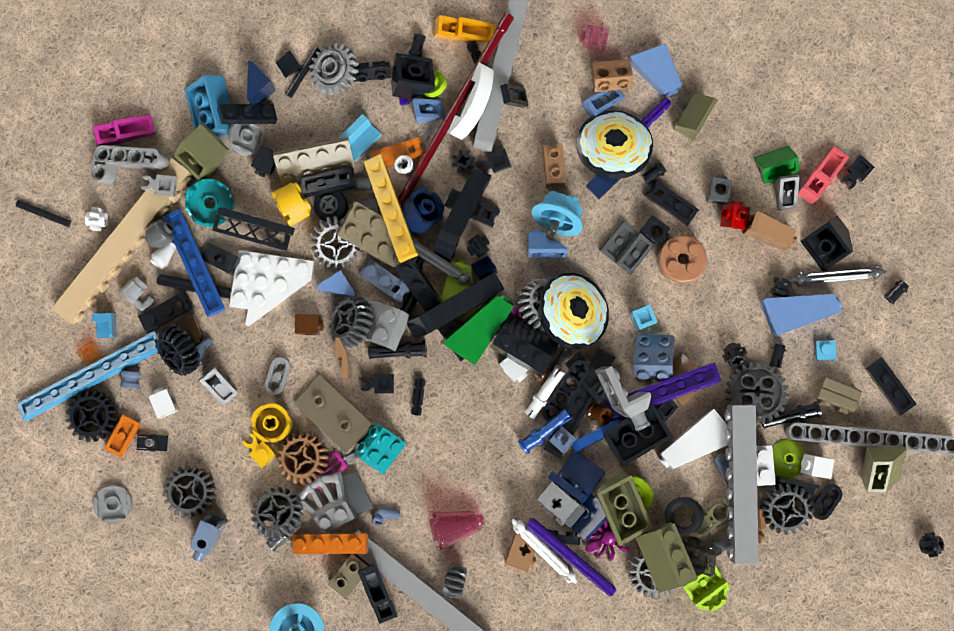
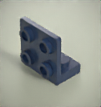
[548,451,605,504]

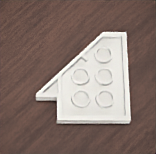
[229,250,314,326]

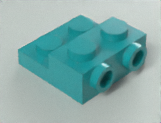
[354,422,407,475]

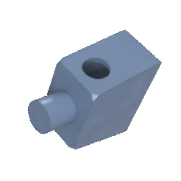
[190,513,228,562]

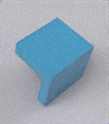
[92,313,117,338]

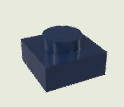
[471,256,498,280]

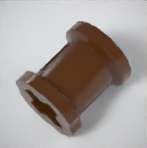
[586,403,612,425]

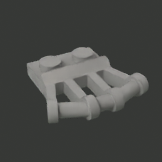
[296,472,357,534]

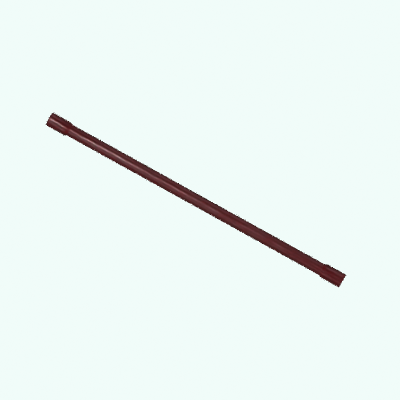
[398,12,514,205]

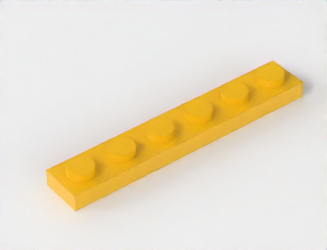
[364,154,418,263]

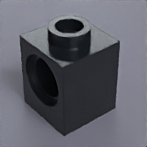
[251,146,276,178]
[639,215,670,246]

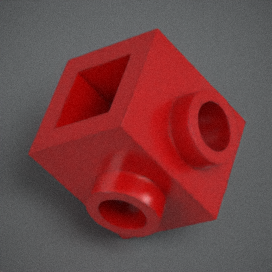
[720,201,750,230]

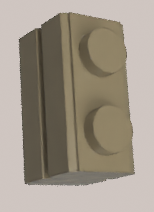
[814,376,862,415]

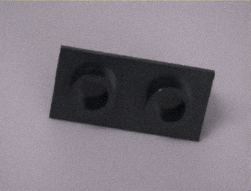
[353,60,391,82]

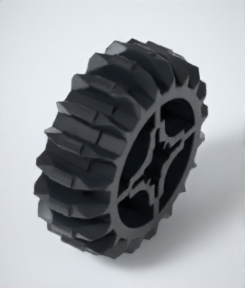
[154,325,201,376]
[65,390,119,442]

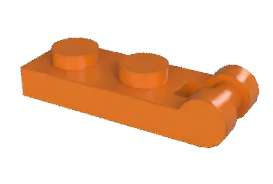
[370,137,425,167]

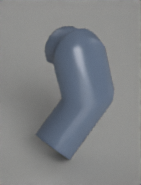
[195,336,213,365]

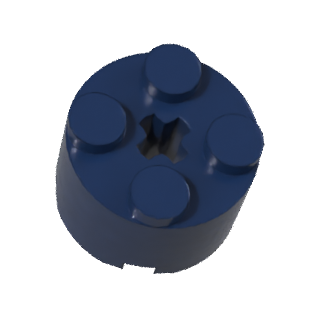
[401,188,444,233]

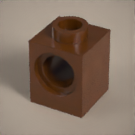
[295,314,324,335]

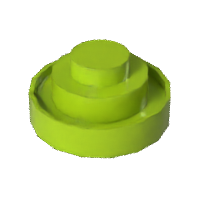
[424,71,447,97]

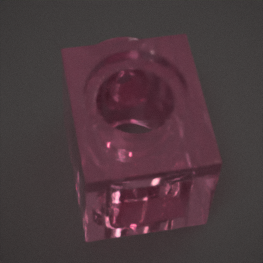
[580,24,609,52]

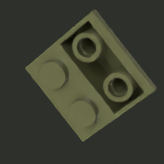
[174,123,230,181]
[861,447,907,492]

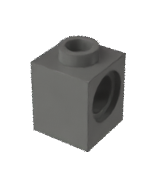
[707,175,732,205]

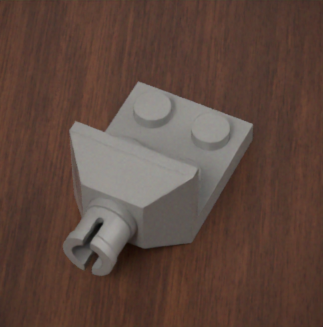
[595,366,651,431]

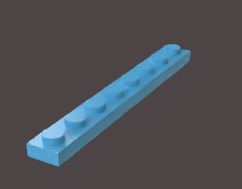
[17,331,158,422]

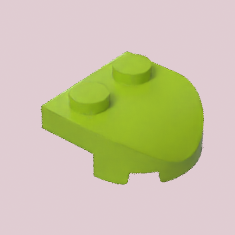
[682,561,729,611]

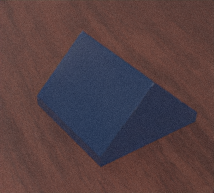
[247,61,276,105]

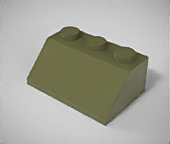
[596,472,653,546]
[636,522,698,593]

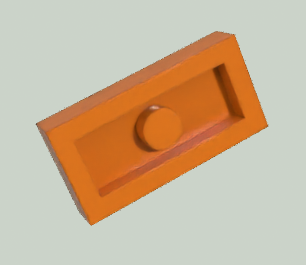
[104,414,141,458]

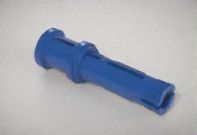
[518,408,573,454]

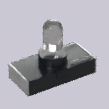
[136,434,170,452]

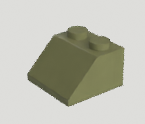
[673,93,718,140]

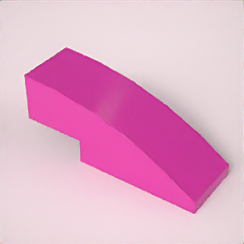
[93,115,155,147]

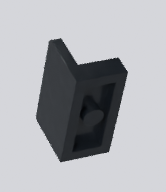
[775,475,820,501]

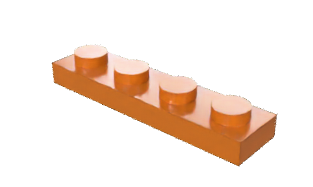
[292,533,368,554]

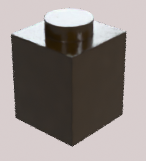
[175,314,204,344]

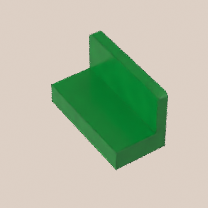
[754,146,800,184]

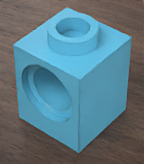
[630,305,657,331]

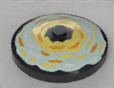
[576,110,653,179]
[537,272,609,349]

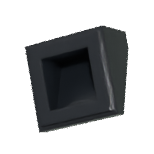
[276,51,301,78]
[655,400,678,421]

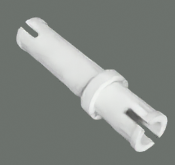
[525,365,566,419]

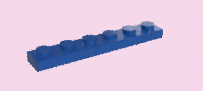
[162,209,226,318]

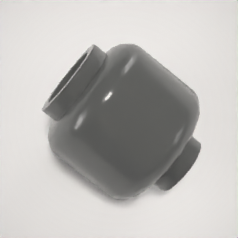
[145,220,174,248]

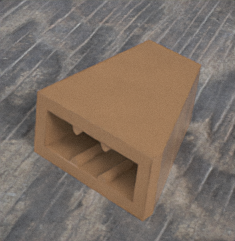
[743,211,797,251]

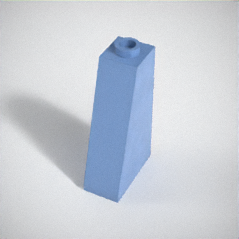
[760,294,842,337]

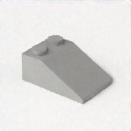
[359,296,410,351]

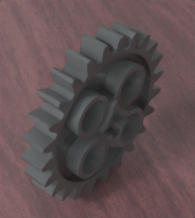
[725,362,789,424]

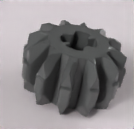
[442,564,467,599]

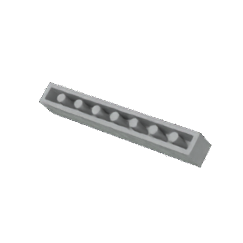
[725,404,758,564]

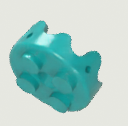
[185,179,234,227]

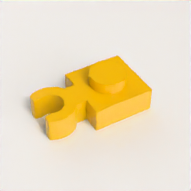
[242,433,277,468]

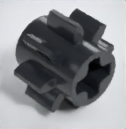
[452,150,475,174]
[467,234,490,258]
[722,343,748,366]
[919,532,944,558]

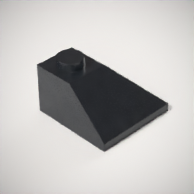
[391,53,435,99]
[800,215,853,271]

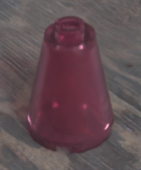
[429,511,485,551]

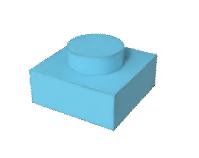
[815,340,836,360]

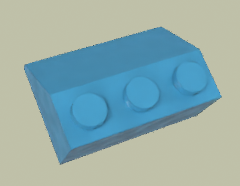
[184,75,231,138]

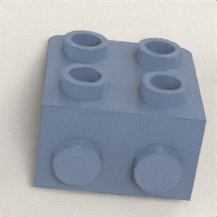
[633,334,675,380]

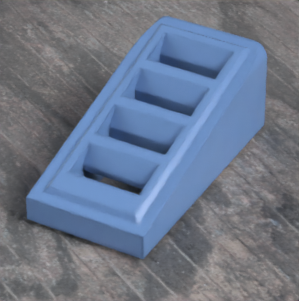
[582,90,625,117]

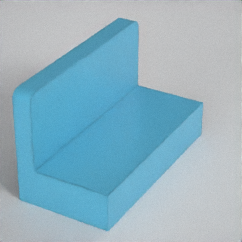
[338,114,381,161]

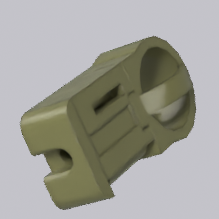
[691,502,728,535]

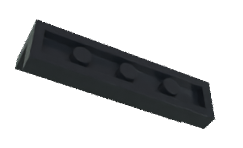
[212,207,295,251]

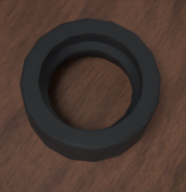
[664,497,704,535]

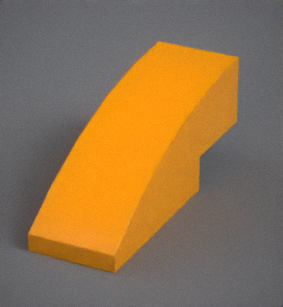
[433,15,495,43]

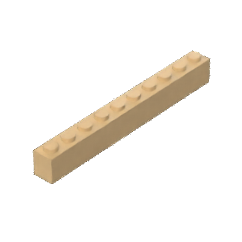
[51,158,193,324]

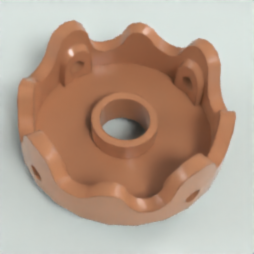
[658,235,707,284]

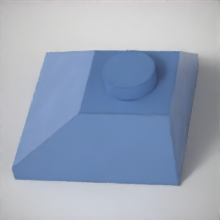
[527,229,568,258]

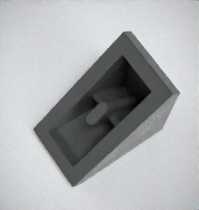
[774,175,799,210]

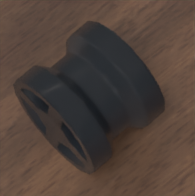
[770,277,793,297]

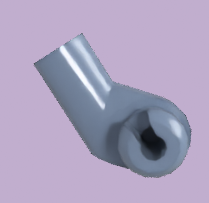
[372,507,400,526]

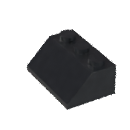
[490,314,559,377]
[602,403,673,467]

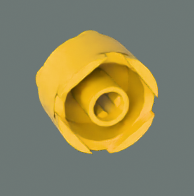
[271,182,311,226]
[251,403,293,443]

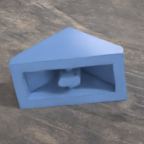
[412,99,445,124]
[317,270,357,297]

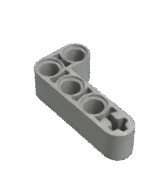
[91,145,169,185]

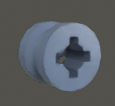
[120,371,141,388]

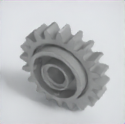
[309,42,359,96]

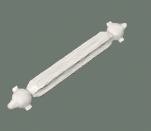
[512,519,577,584]

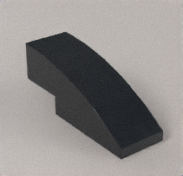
[358,564,398,624]

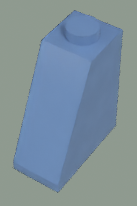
[629,44,682,97]

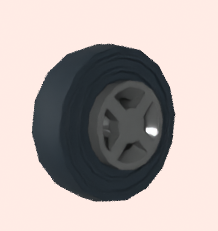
[314,190,348,222]

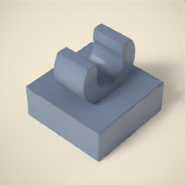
[549,426,576,454]

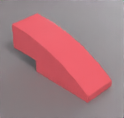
[798,146,849,205]

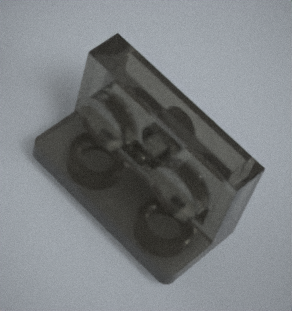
[682,537,722,577]

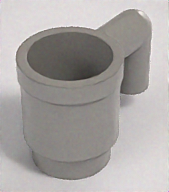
[119,276,155,312]

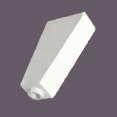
[659,409,728,469]

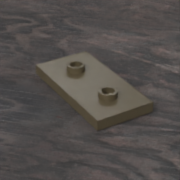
[294,375,374,454]

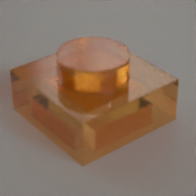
[76,341,104,367]

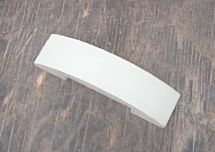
[447,63,494,140]

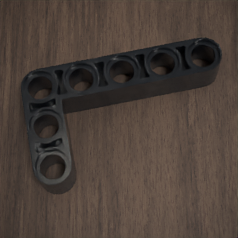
[433,167,492,262]
[407,272,505,339]

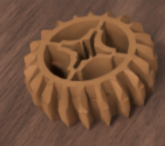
[276,432,329,485]

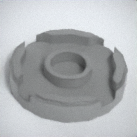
[227,124,264,156]
[93,485,133,524]

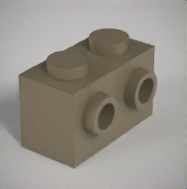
[328,554,371,599]

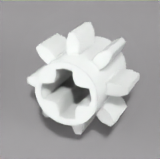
[85,207,108,231]

